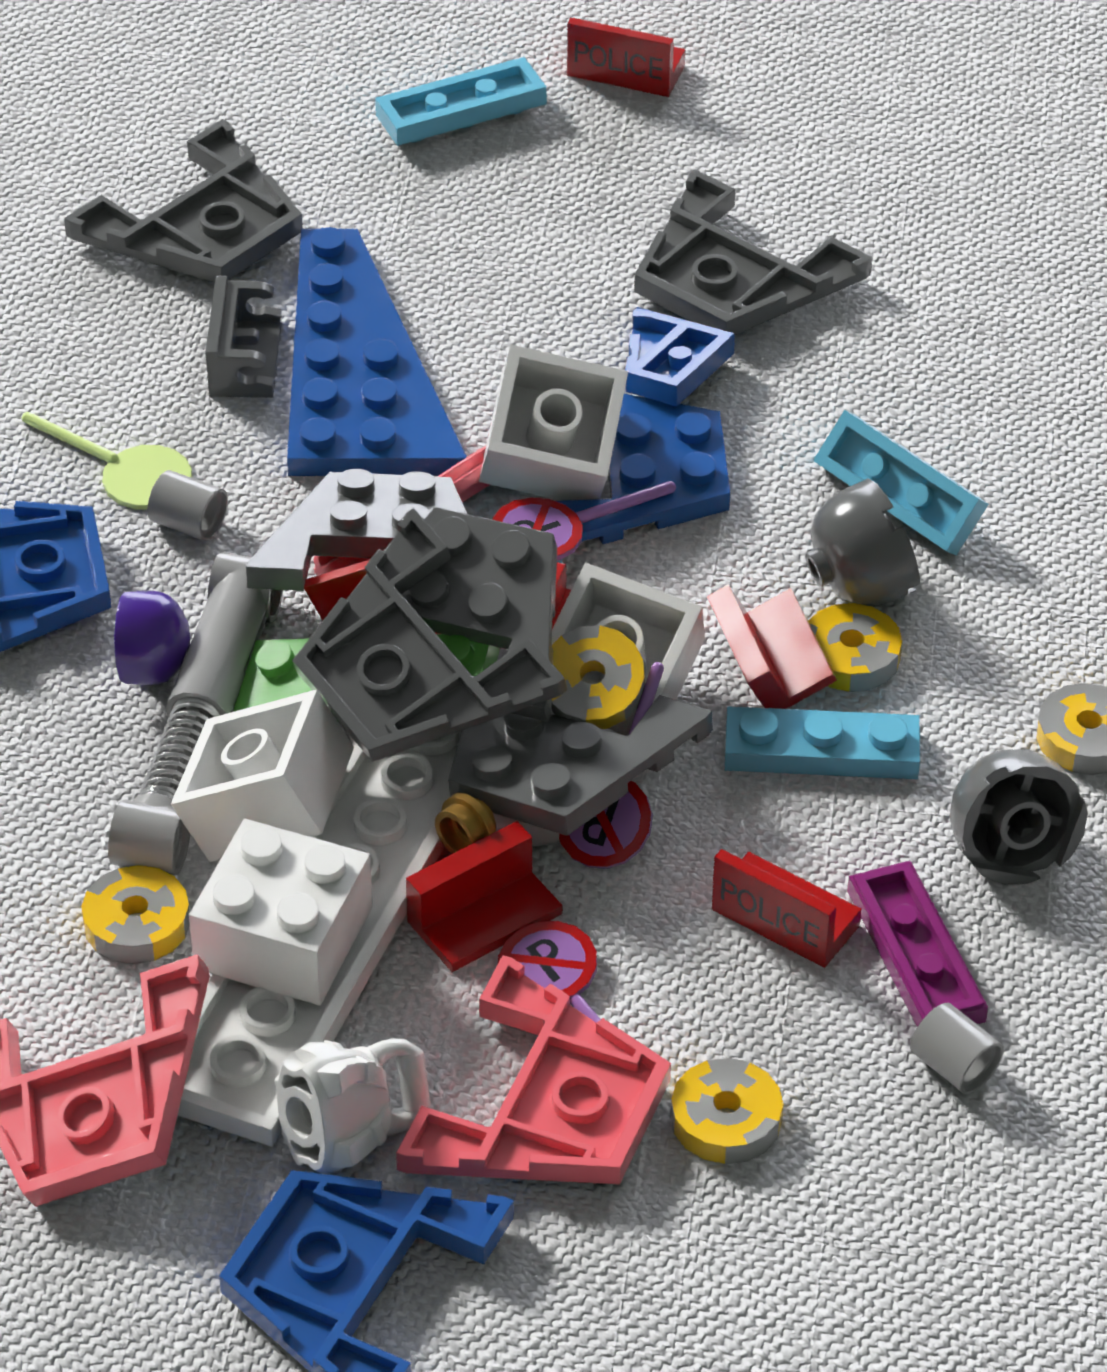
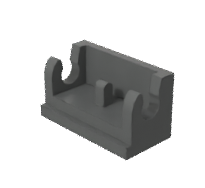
[205,276,282,398]

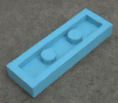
[375,57,547,146]
[813,410,989,556]
[724,706,920,780]

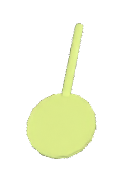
[22,412,192,510]

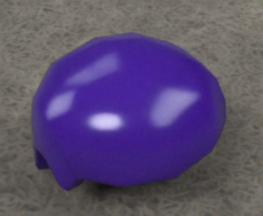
[114,591,190,686]

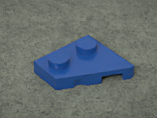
[625,307,735,406]

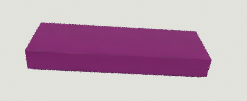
[847,860,988,1027]

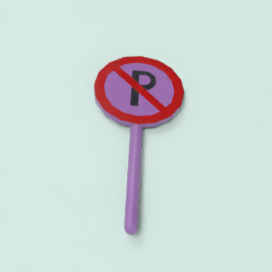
[492,481,676,560]
[559,662,664,869]
[498,921,600,1023]

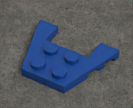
[556,394,730,552]
[0,501,111,652]
[219,1170,514,1372]

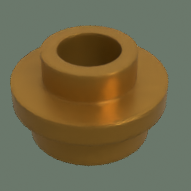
[435,793,496,854]

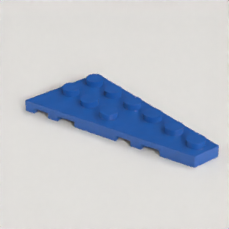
[287,227,467,476]

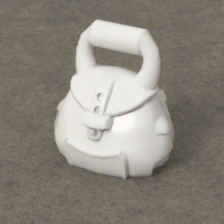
[274,1039,431,1175]

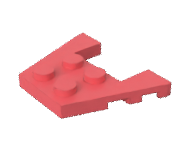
[0,954,210,1207]
[396,955,671,1185]

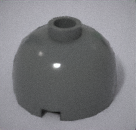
[805,478,920,607]
[949,749,1088,884]

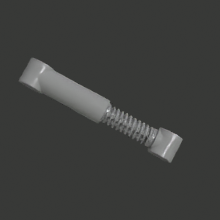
[108,552,283,875]

